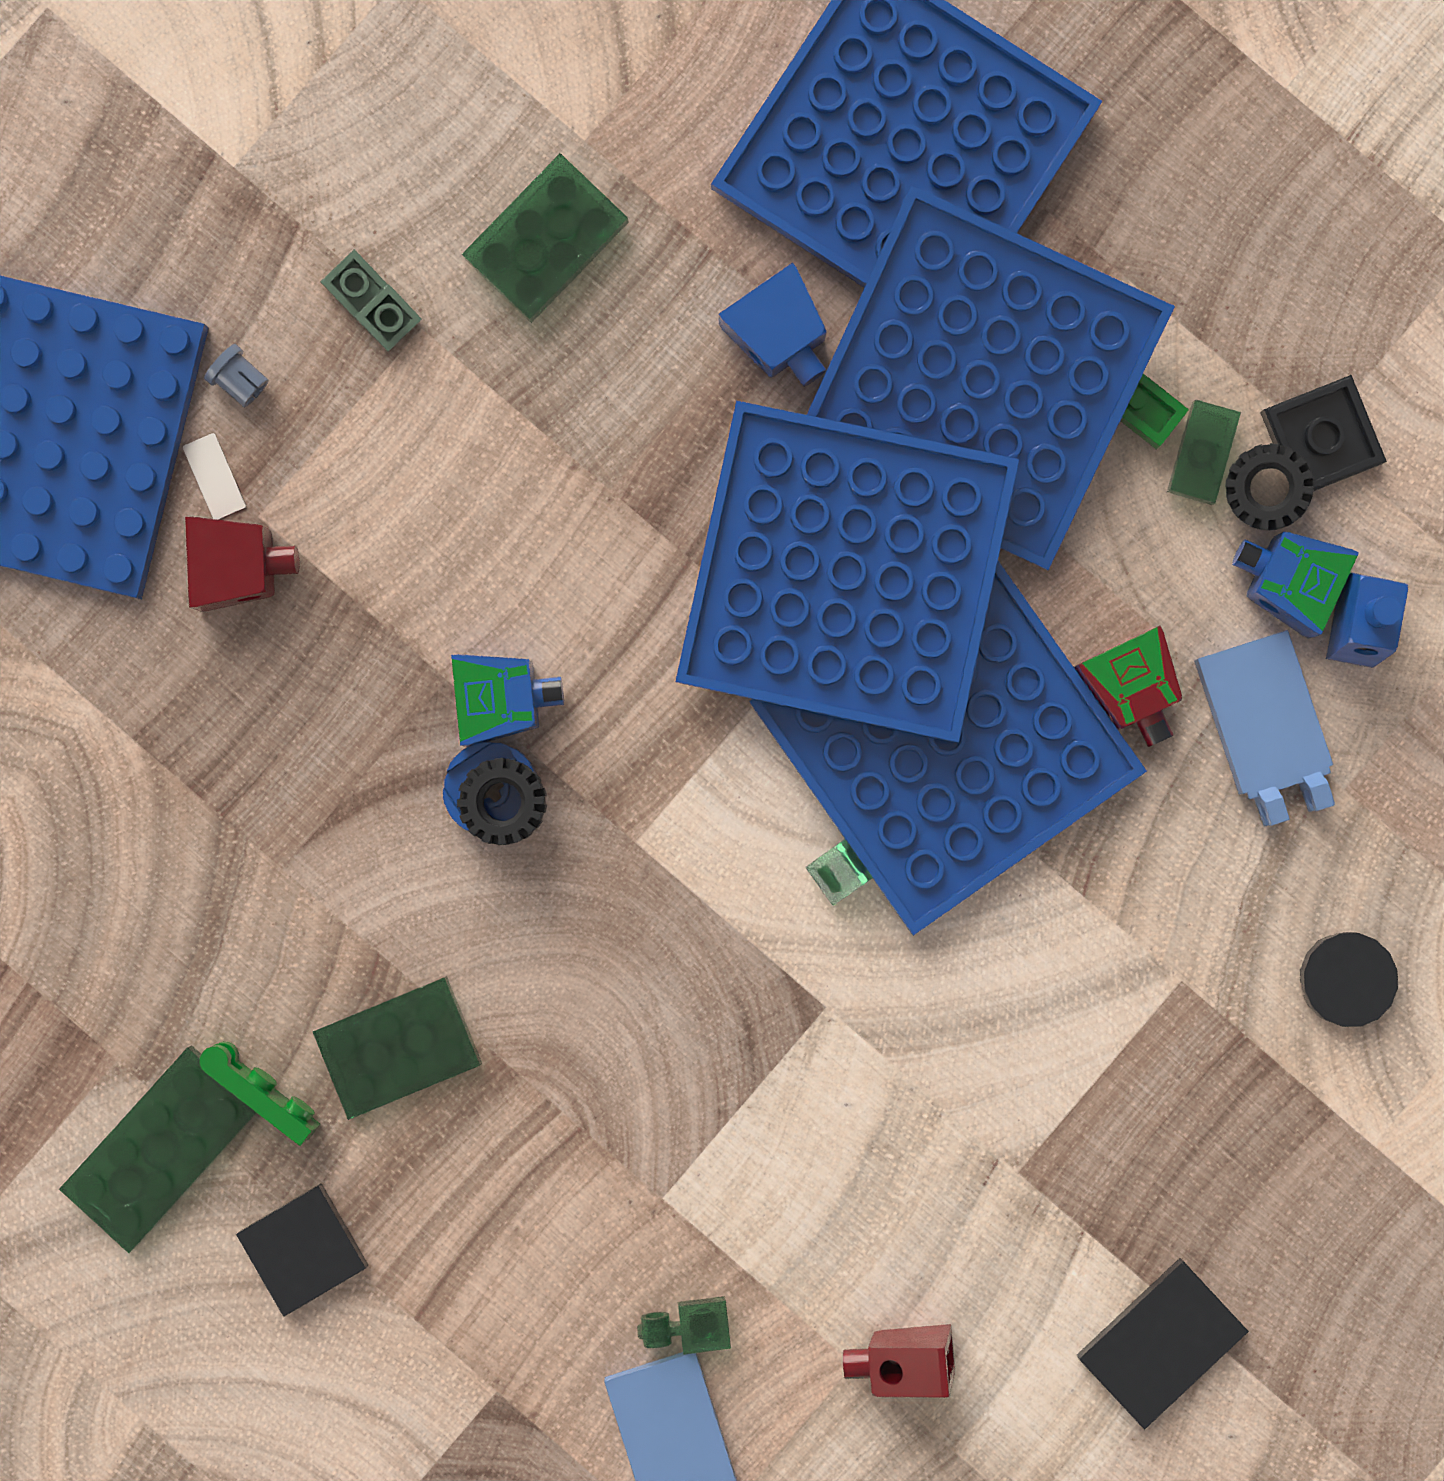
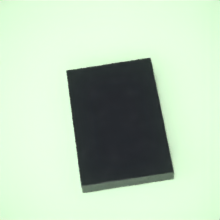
[1077,1258,1249,1430]

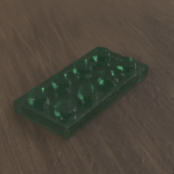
[59,1045,257,1253]

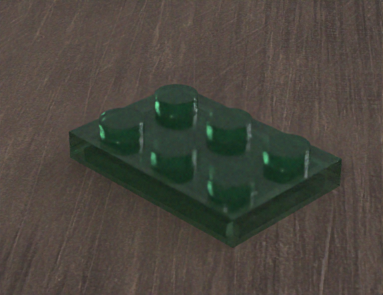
[462,153,629,323]
[313,976,482,1120]

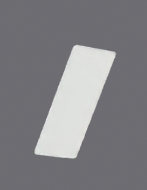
[183,433,246,520]

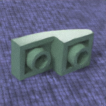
[320,249,422,351]

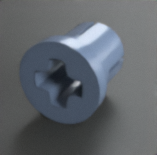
[204,344,269,408]

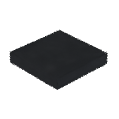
[1260,375,1387,492]
[236,1183,368,1317]

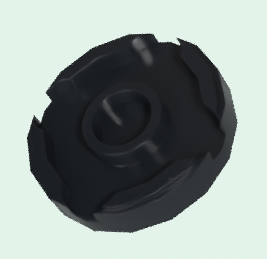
[1300,932,1398,1027]

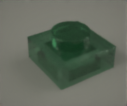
[805,839,873,906]

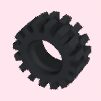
[1225,443,1314,531]
[457,758,547,845]

